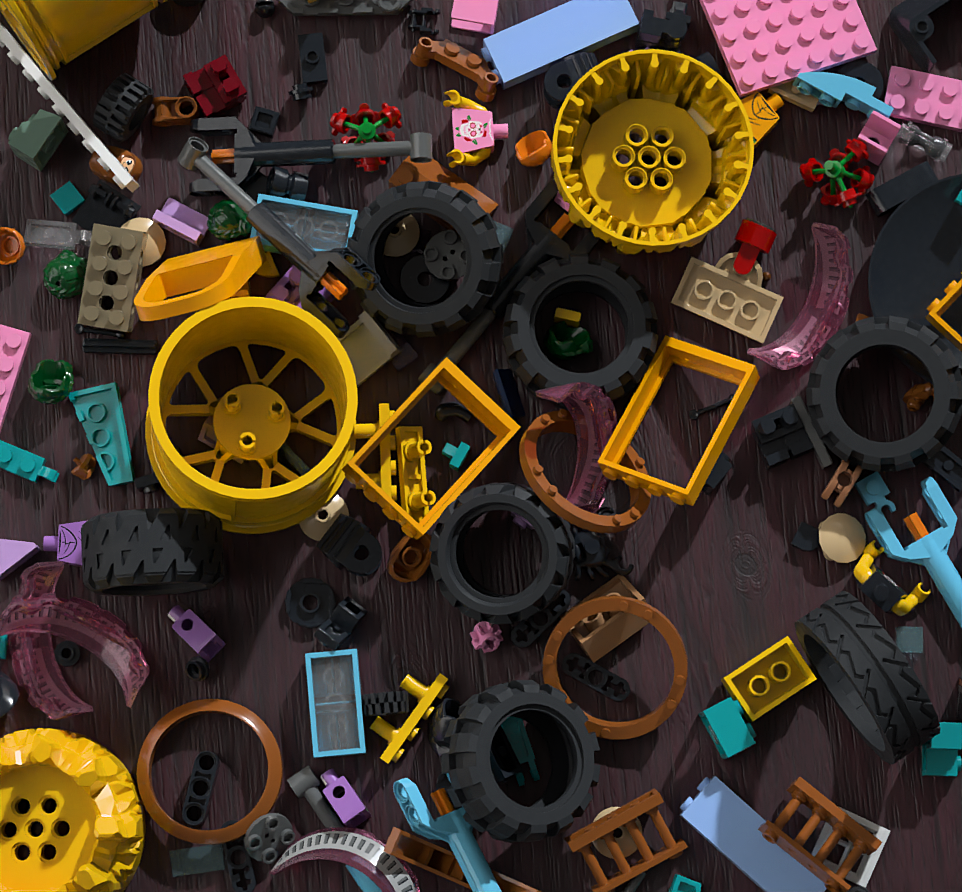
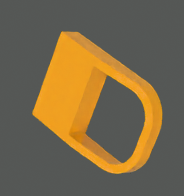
[134,236,267,321]

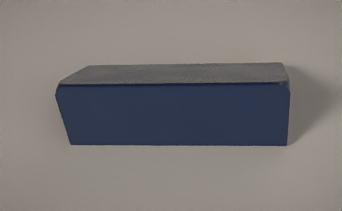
[493,369,525,420]

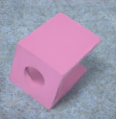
[451,0,499,35]
[857,110,902,166]

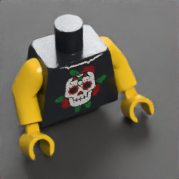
[854,540,931,616]

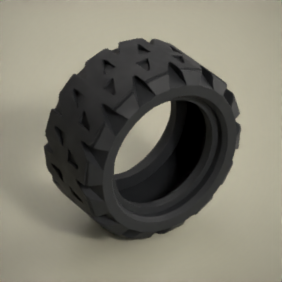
[429,482,575,624]
[81,508,225,596]

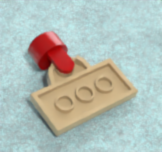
[671,218,784,344]

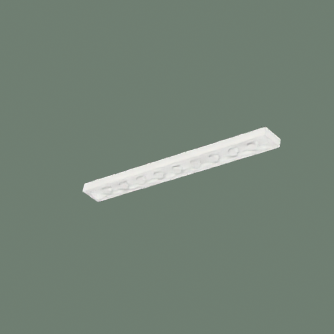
[0,22,140,193]

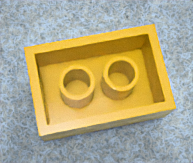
[721,636,817,723]

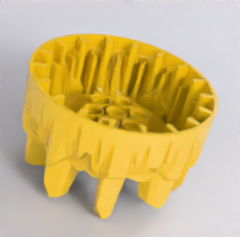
[551,49,754,255]
[0,728,146,892]

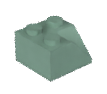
[8,109,69,172]

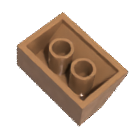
[559,575,649,663]

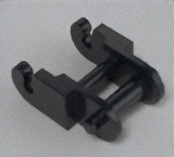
[407,7,441,35]

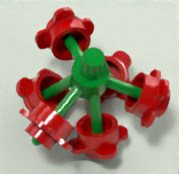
[330,103,402,172]
[800,138,875,209]

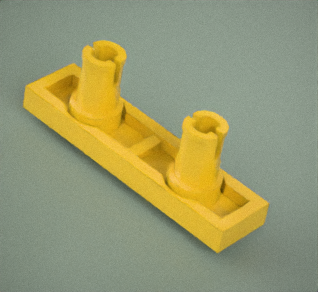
[354,403,397,501]
[395,426,436,523]
[370,673,449,764]

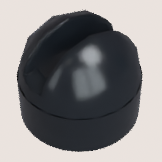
[255,0,275,18]

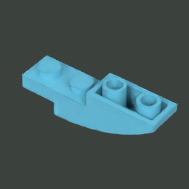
[792,72,894,118]

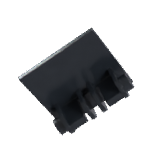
[72,180,141,234]

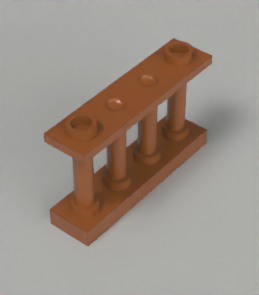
[758,777,882,892]
[564,788,688,892]

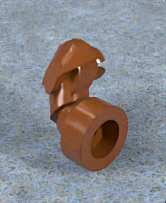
[903,382,934,411]

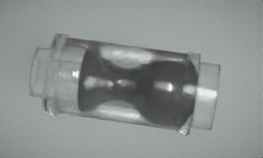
[896,120,953,163]

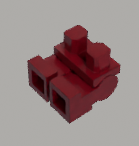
[183,54,247,118]

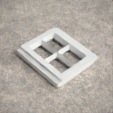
[812,807,890,888]

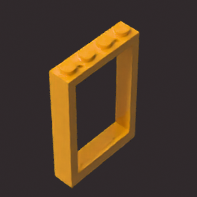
[598,335,760,506]
[341,357,520,540]

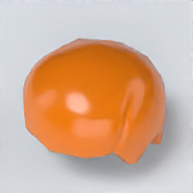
[515,130,552,167]
[0,227,25,265]

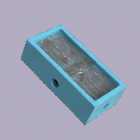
[250,194,359,254]
[305,649,367,758]

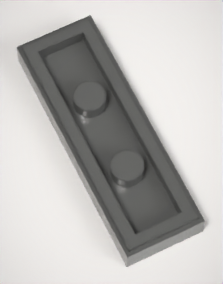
[790,396,833,470]

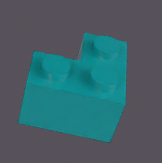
[922,722,962,777]

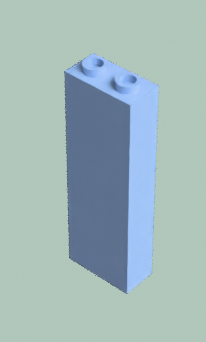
[481,0,639,90]
[679,776,827,892]

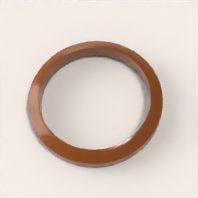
[519,409,651,533]
[543,596,688,740]
[137,699,283,845]

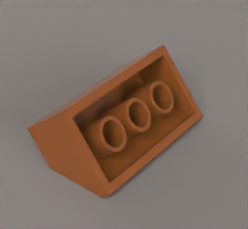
[388,156,499,232]

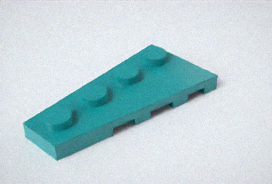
[68,382,135,487]

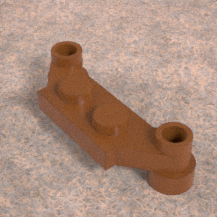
[410,37,499,102]

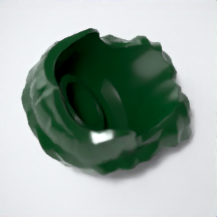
[207,199,252,242]
[43,249,88,300]
[543,321,595,361]
[27,359,74,404]

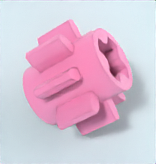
[470,621,503,653]

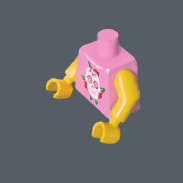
[443,90,508,168]

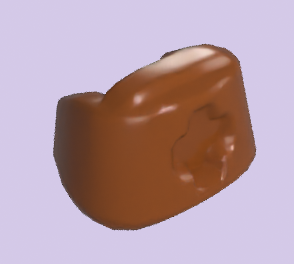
[71,453,96,480]

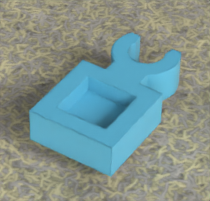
[854,471,896,517]

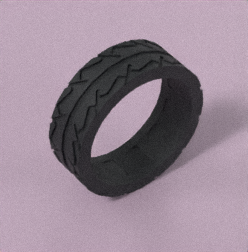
[794,591,940,764]

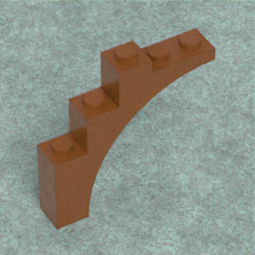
[383,827,542,892]

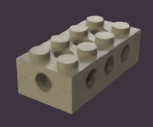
[77,223,148,332]

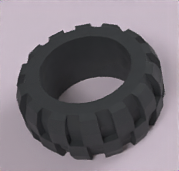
[806,316,962,472]

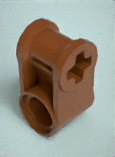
[152,96,201,127]

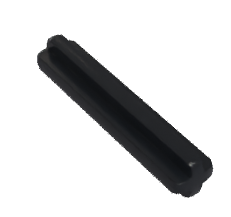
[82,338,158,355]

